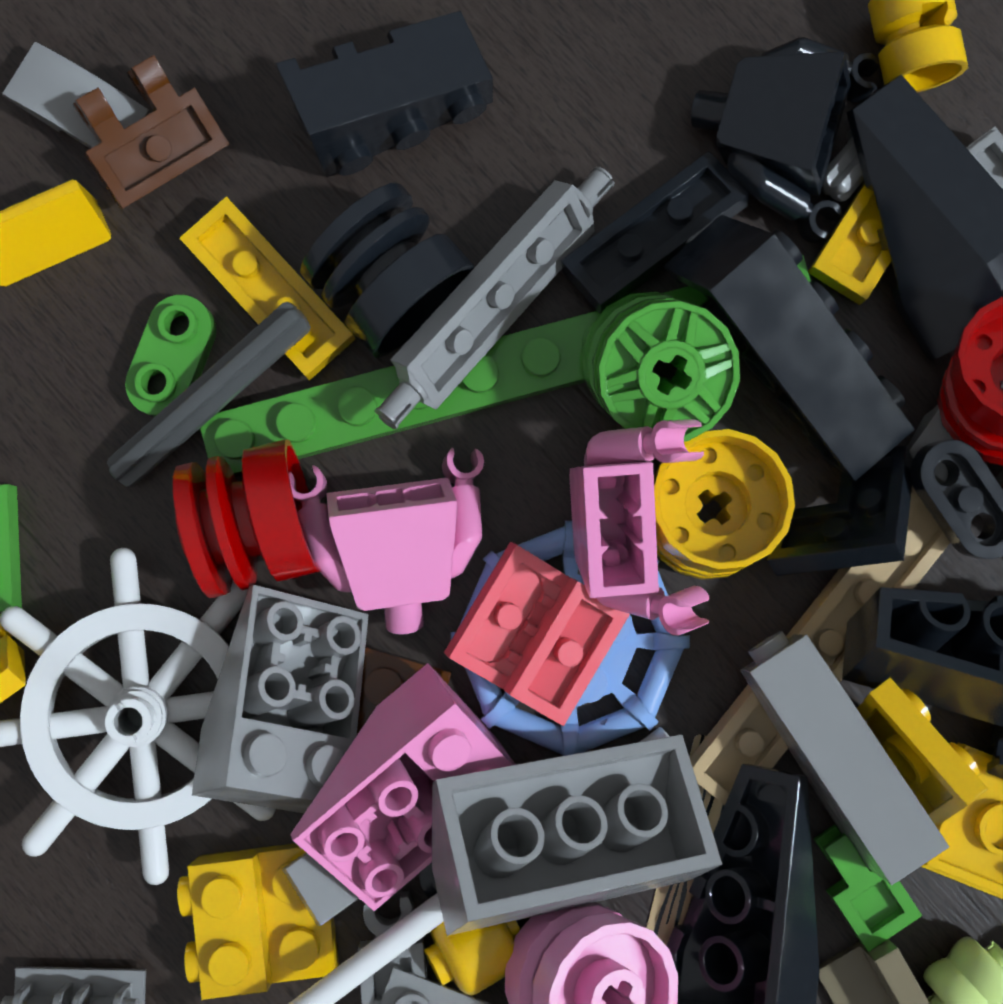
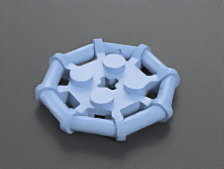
[451,521,690,756]

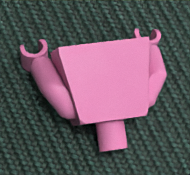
[569,419,709,636]
[289,448,484,635]

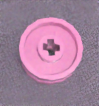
[505,902,678,1004]

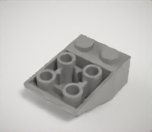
[191,585,369,813]

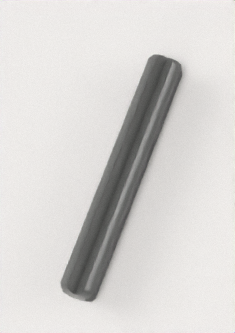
[107,302,311,487]

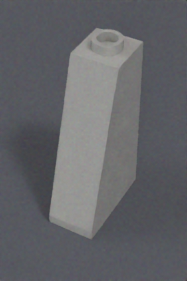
[740,631,950,885]

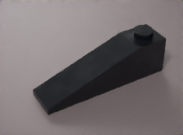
[666,764,820,1004]

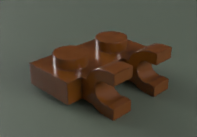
[72,55,230,209]

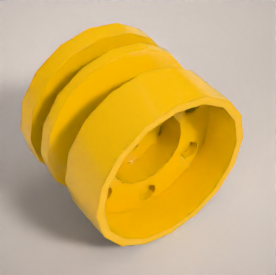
[654,429,795,580]

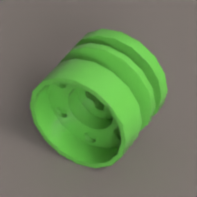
[582,292,740,442]

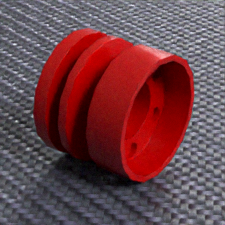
[937,297,1003,466]
[173,439,319,599]

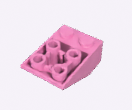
[290,663,516,911]

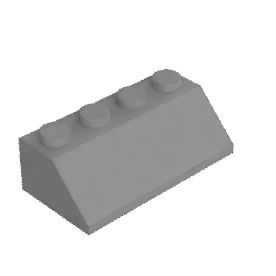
[432,735,722,936]

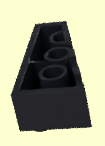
[663,215,915,481]
[842,587,1003,727]

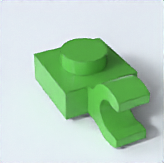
[813,825,922,952]

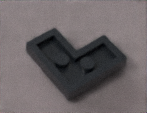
[767,445,913,576]

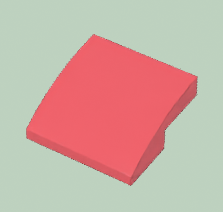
[444,542,630,726]

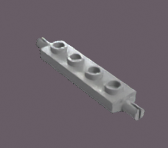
[375,167,615,429]

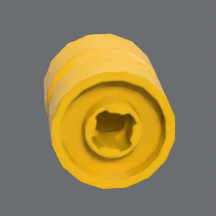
[868,0,968,92]

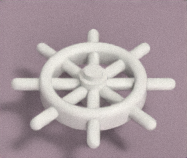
[0,547,276,885]

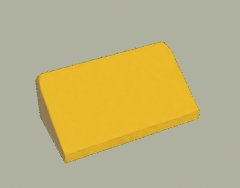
[0,179,111,287]

